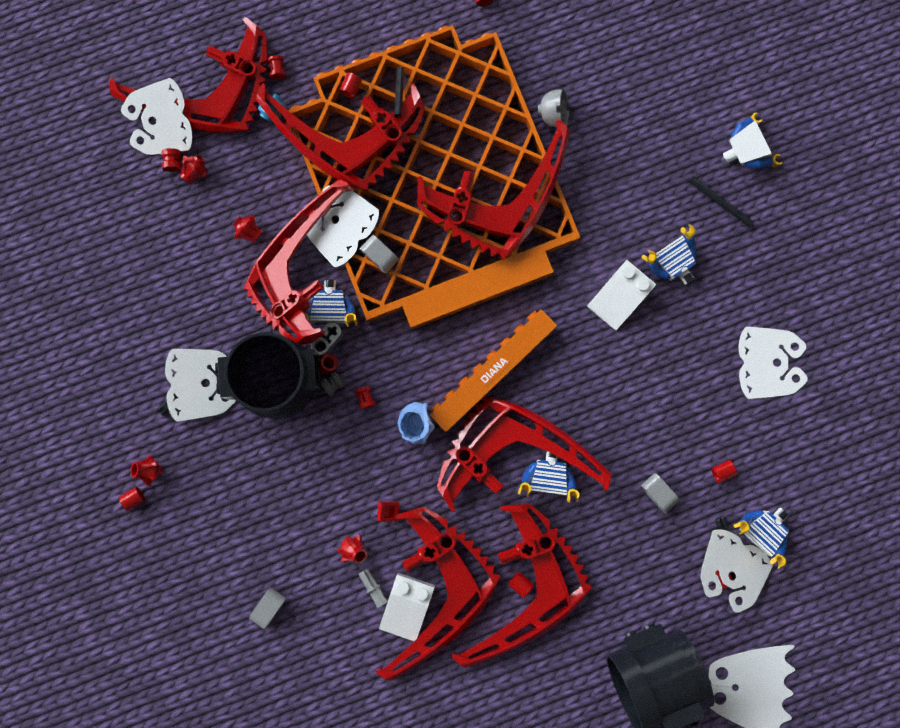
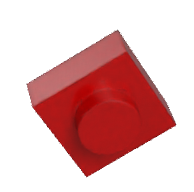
[377,501,399,522]

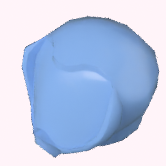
[398,402,435,445]

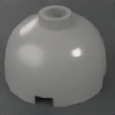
[538,89,569,128]

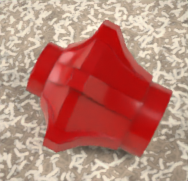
[180,155,208,184]
[232,214,262,243]
[131,455,162,486]
[337,535,367,564]

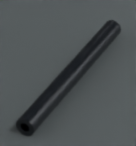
[689,176,754,227]

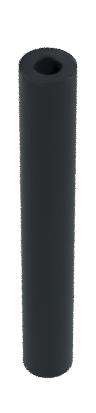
[394,67,404,118]

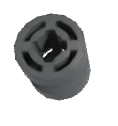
[321,370,346,397]

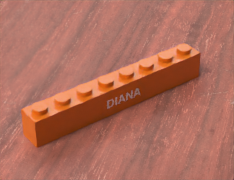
[430,309,557,433]

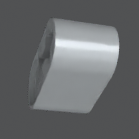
[359,235,399,274]
[311,323,343,357]
[640,473,680,514]
[249,587,287,630]

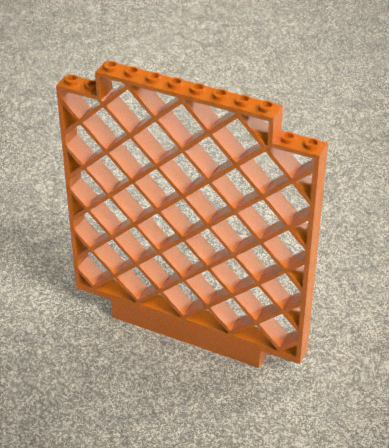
[288,25,581,330]

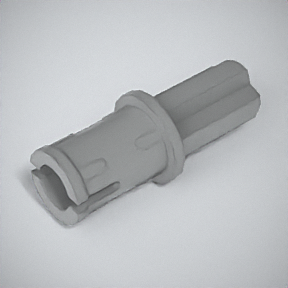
[359,569,388,608]

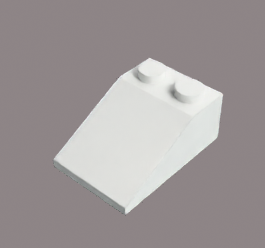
[587,260,656,331]
[379,572,435,641]

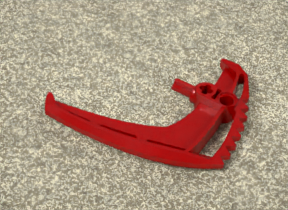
[109,17,268,133]
[256,83,425,191]
[417,120,570,260]
[244,179,354,345]
[437,397,611,512]
[452,503,592,668]
[376,506,500,681]

